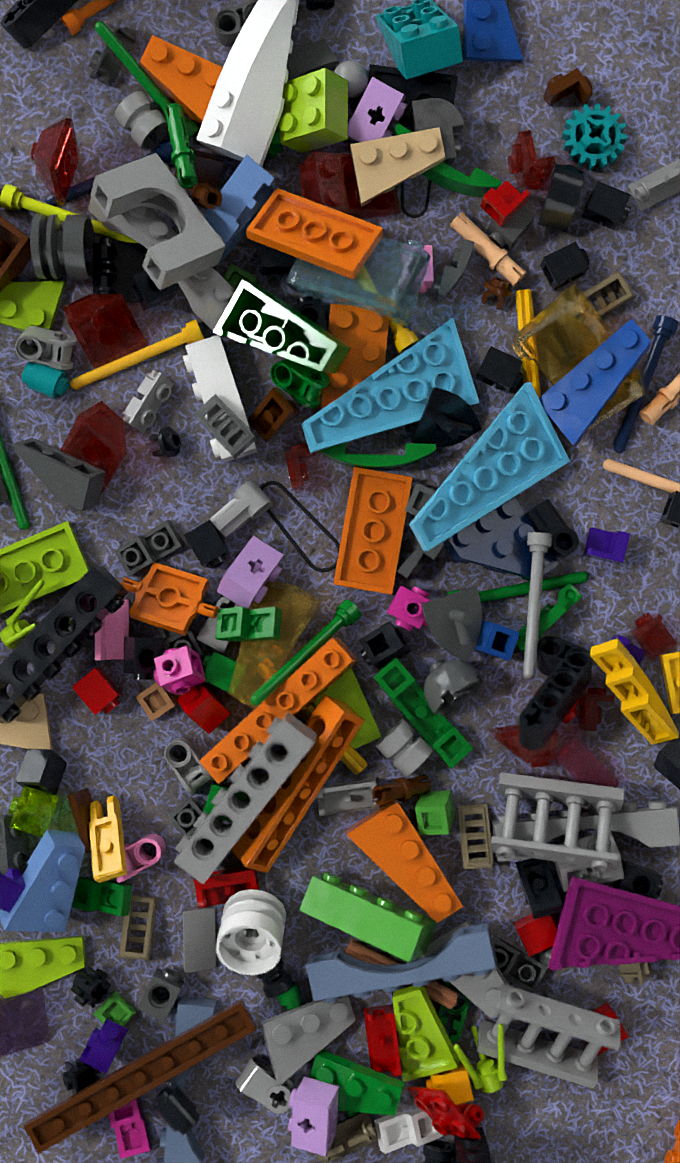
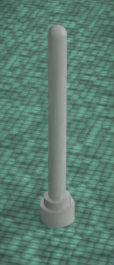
[523,532,552,679]

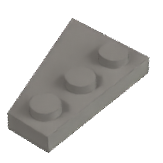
[422,919,509,1018]
[260,995,356,1085]

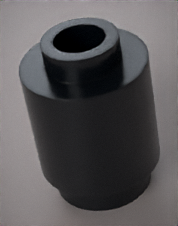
[154,1085,200,1135]

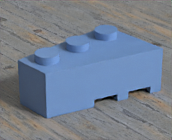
[204,155,276,264]
[0,830,85,932]

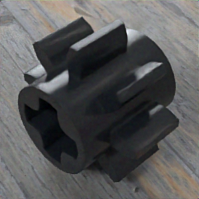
[71,967,111,1008]

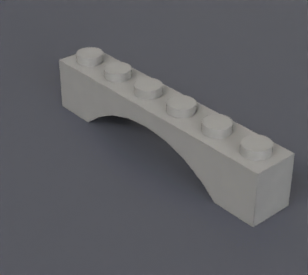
[88,197,236,330]
[491,800,680,862]

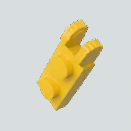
[89,795,127,883]

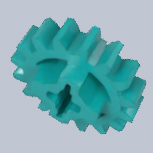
[561,103,628,171]

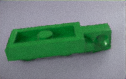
[515,584,582,653]

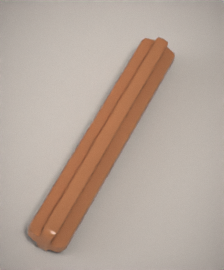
[345,940,458,1009]

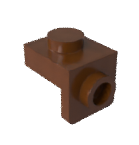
[543,68,593,107]

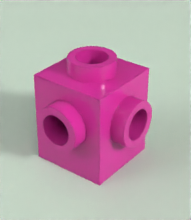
[386,586,431,632]
[154,646,206,695]

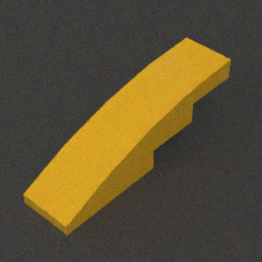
[590,638,679,745]

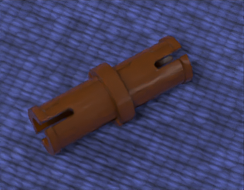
[186,182,222,209]
[372,774,431,805]

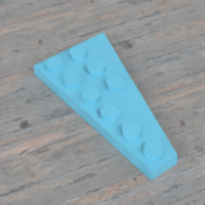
[301,318,480,453]
[409,382,570,551]

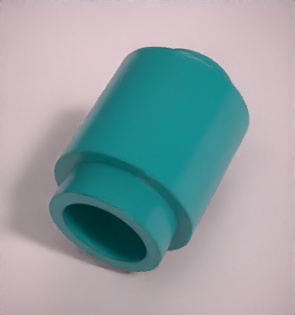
[22,361,69,399]

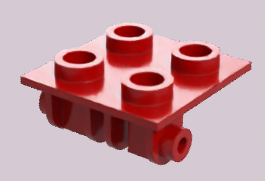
[407,1086,484,1139]

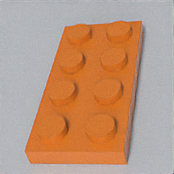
[246,188,383,280]
[321,303,390,409]
[333,467,413,595]

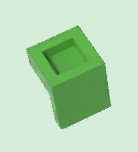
[415,790,455,835]

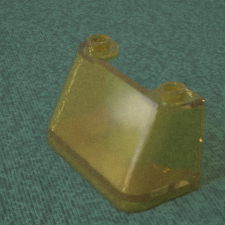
[512,283,646,433]

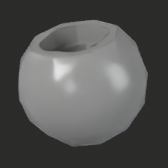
[334,60,369,100]

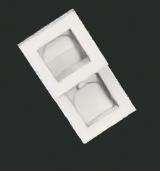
[374,1108,444,1154]

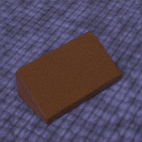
[67,788,93,854]

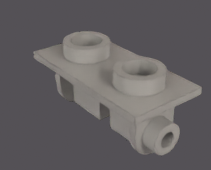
[627,158,680,212]
[122,370,174,434]

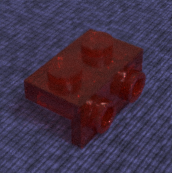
[508,130,556,190]

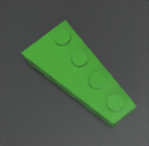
[299,872,437,963]

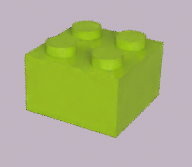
[279,68,348,152]

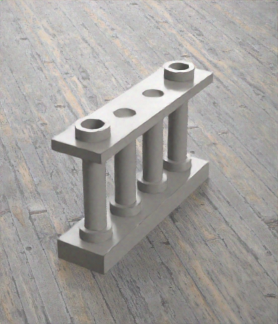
[491,772,624,872]
[476,984,620,1089]

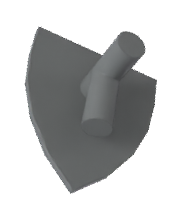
[421,586,482,662]

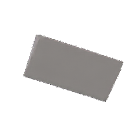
[183,907,217,973]

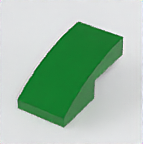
[215,606,282,641]
[71,876,132,917]

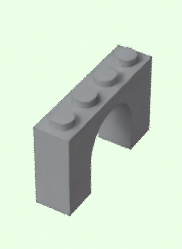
[90,153,226,290]

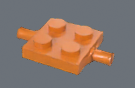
[121,562,219,636]

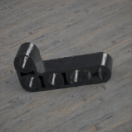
[1,0,78,49]
[519,636,593,750]

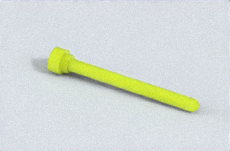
[0,184,138,243]

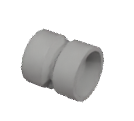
[114,91,168,151]
[375,719,432,777]

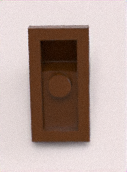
[248,387,301,442]

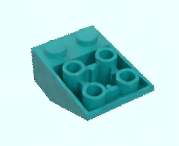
[375,0,463,79]

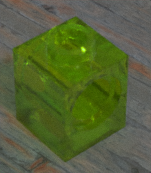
[8,786,59,837]

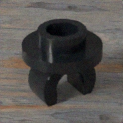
[149,427,181,457]

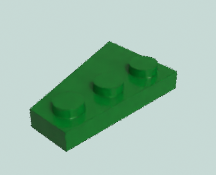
[310,1050,405,1116]

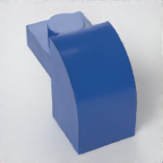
[474,620,520,661]

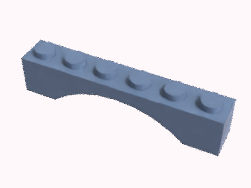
[306,922,497,1003]
[159,996,217,1163]

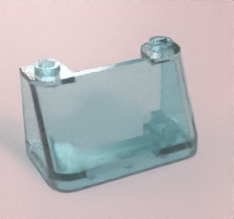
[286,237,431,326]

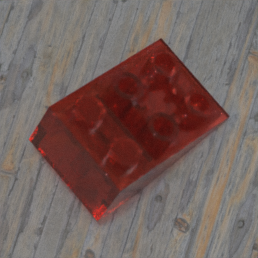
[299,152,401,219]

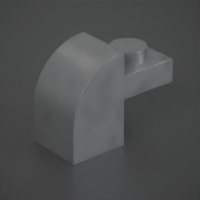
[411,98,464,164]

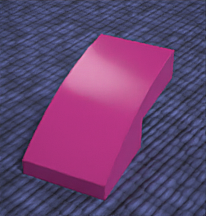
[108,1097,152,1159]

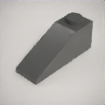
[13,438,106,511]

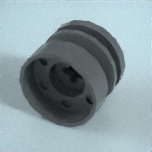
[30,214,95,279]

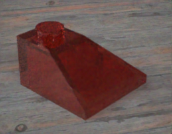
[31,118,80,206]
[63,294,148,369]
[60,401,127,492]
[488,725,558,767]

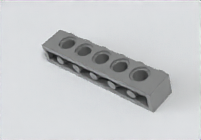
[174,712,317,884]

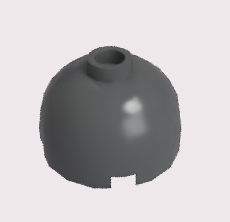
[423,659,485,716]

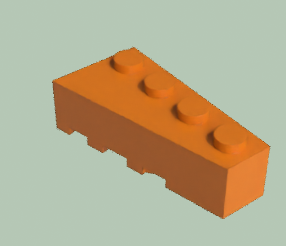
[346,800,463,923]

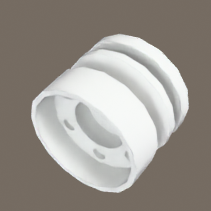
[216,889,286,975]

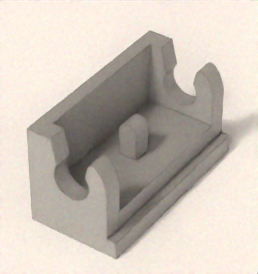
[316,778,380,816]

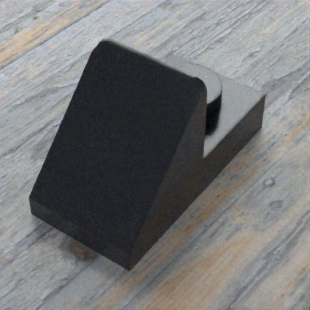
[515,858,563,919]

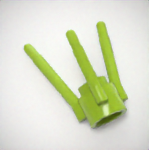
[0,580,71,649]
[453,1024,508,1093]

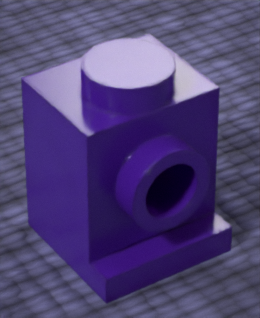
[79,1019,128,1074]

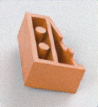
[140,35,223,127]

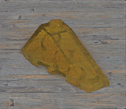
[228,581,322,709]

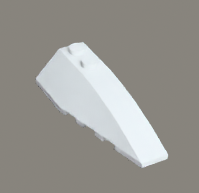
[196,0,299,167]

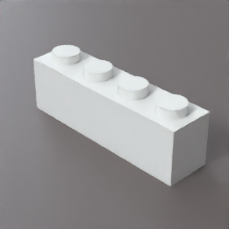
[183,335,258,463]

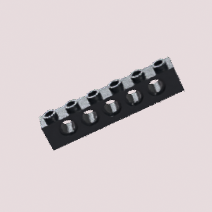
[0,565,129,723]

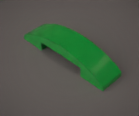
[394,123,502,197]
[317,443,436,470]
[373,657,473,769]

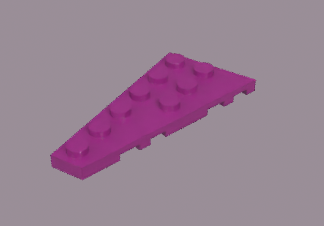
[548,876,680,970]

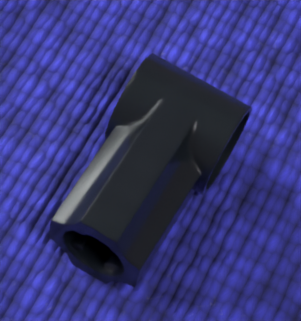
[526,499,579,558]

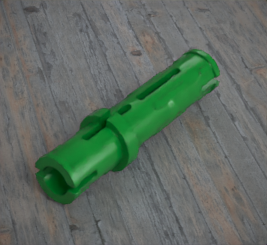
[164,103,198,189]

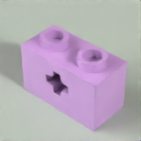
[348,77,407,142]
[217,536,283,609]
[288,1077,339,1157]

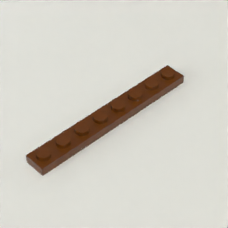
[23,999,257,1154]

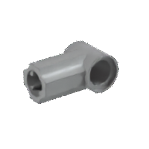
[210,480,272,539]

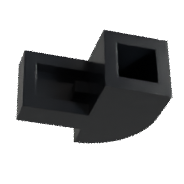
[538,163,585,233]

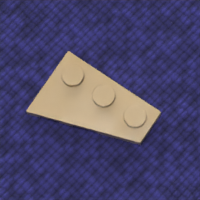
[350,127,445,207]

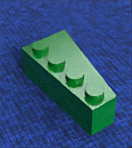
[213,279,351,374]

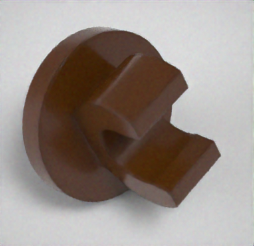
[481,277,513,310]

